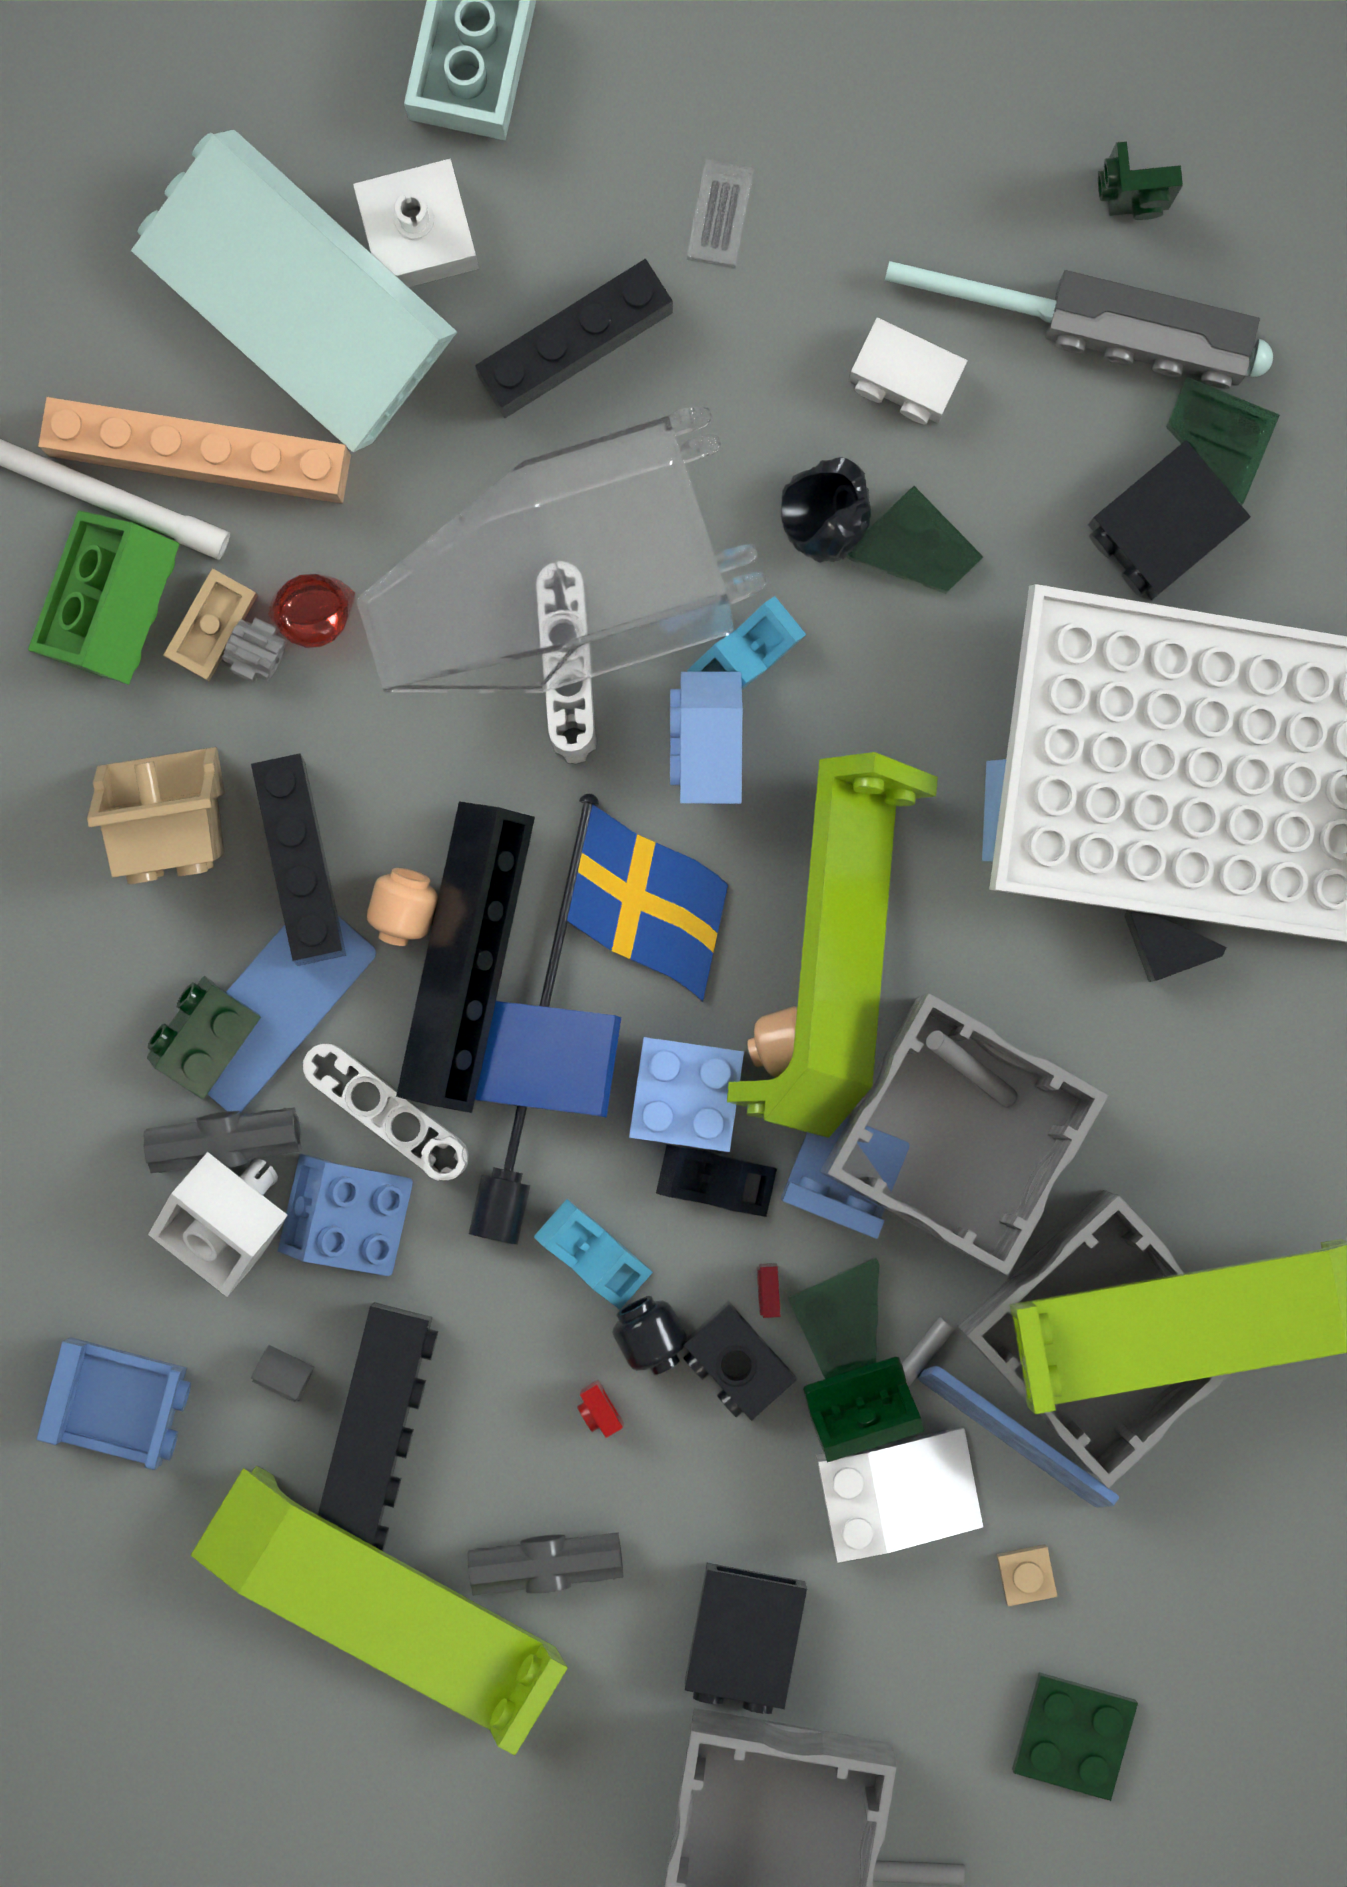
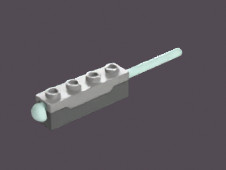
[885,261,1273,389]

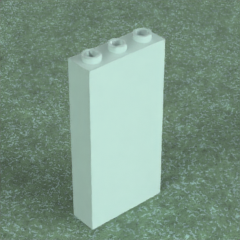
[131,130,457,452]

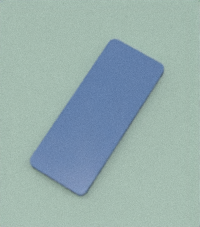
[208,916,376,1112]
[918,1366,1119,1508]

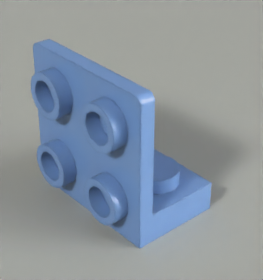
[780,1117,910,1239]
[278,1154,413,1276]

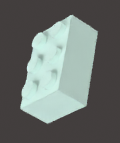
[404,0,536,141]

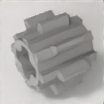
[222,618,287,683]

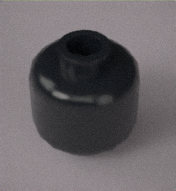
[612,1296,687,1375]

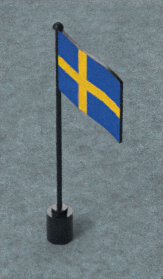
[469,793,728,1245]

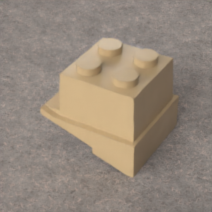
[87,747,225,884]

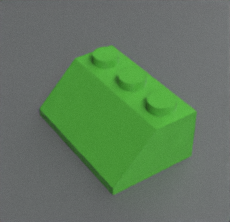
[28,510,180,685]

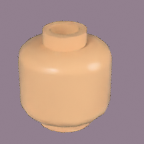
[367,868,438,946]
[748,1006,797,1078]

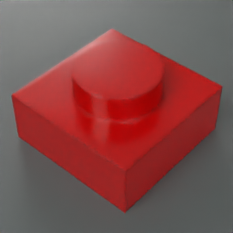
[577,1380,624,1438]

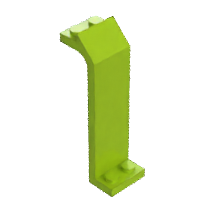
[727,752,938,1138]
[1009,1239,1347,1414]
[190,1465,568,1756]

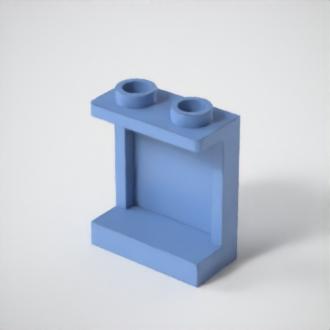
[36,1337,191,1470]

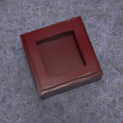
[757,1263,781,1318]

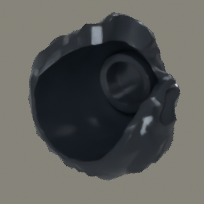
[781,457,871,563]

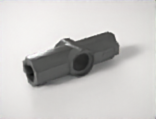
[143,1107,302,1173]
[468,1532,624,1596]

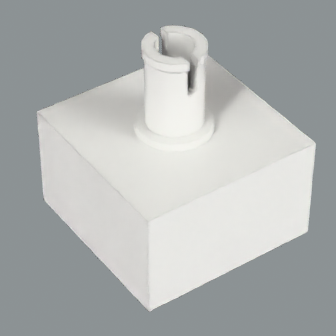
[353,158,479,287]
[148,1152,288,1297]

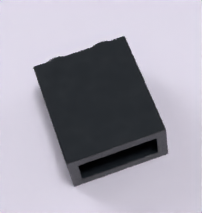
[1088,440,1251,600]
[685,1562,807,1714]

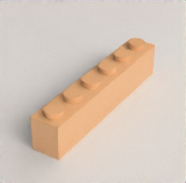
[38,397,351,504]

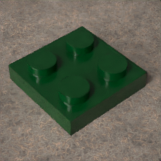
[1012,1672,1138,1801]

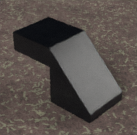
[656,1144,777,1217]

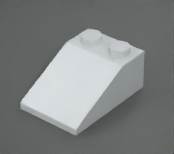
[816,1427,983,1563]

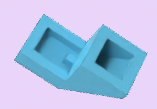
[687,596,807,690]
[534,1199,653,1310]

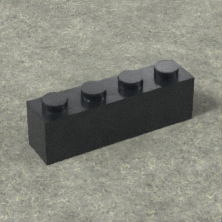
[475,258,673,418]
[251,753,347,966]

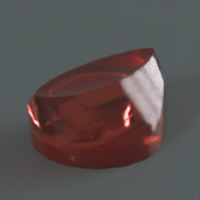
[268,574,355,648]

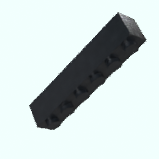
[396,801,535,1113]
[318,1302,438,1551]

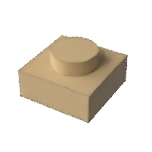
[996,1544,1057,1607]

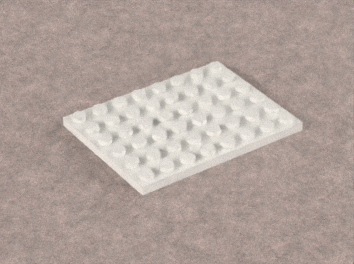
[989,584,1347,943]

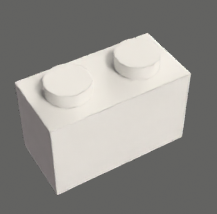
[849,317,968,424]

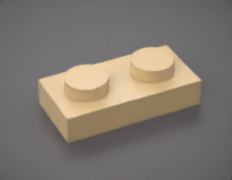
[163,568,258,682]

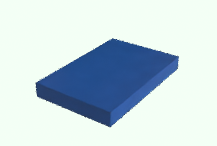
[475,1001,621,1118]

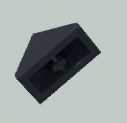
[1124,910,1227,982]

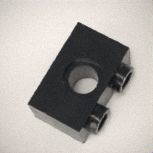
[683,1301,797,1421]

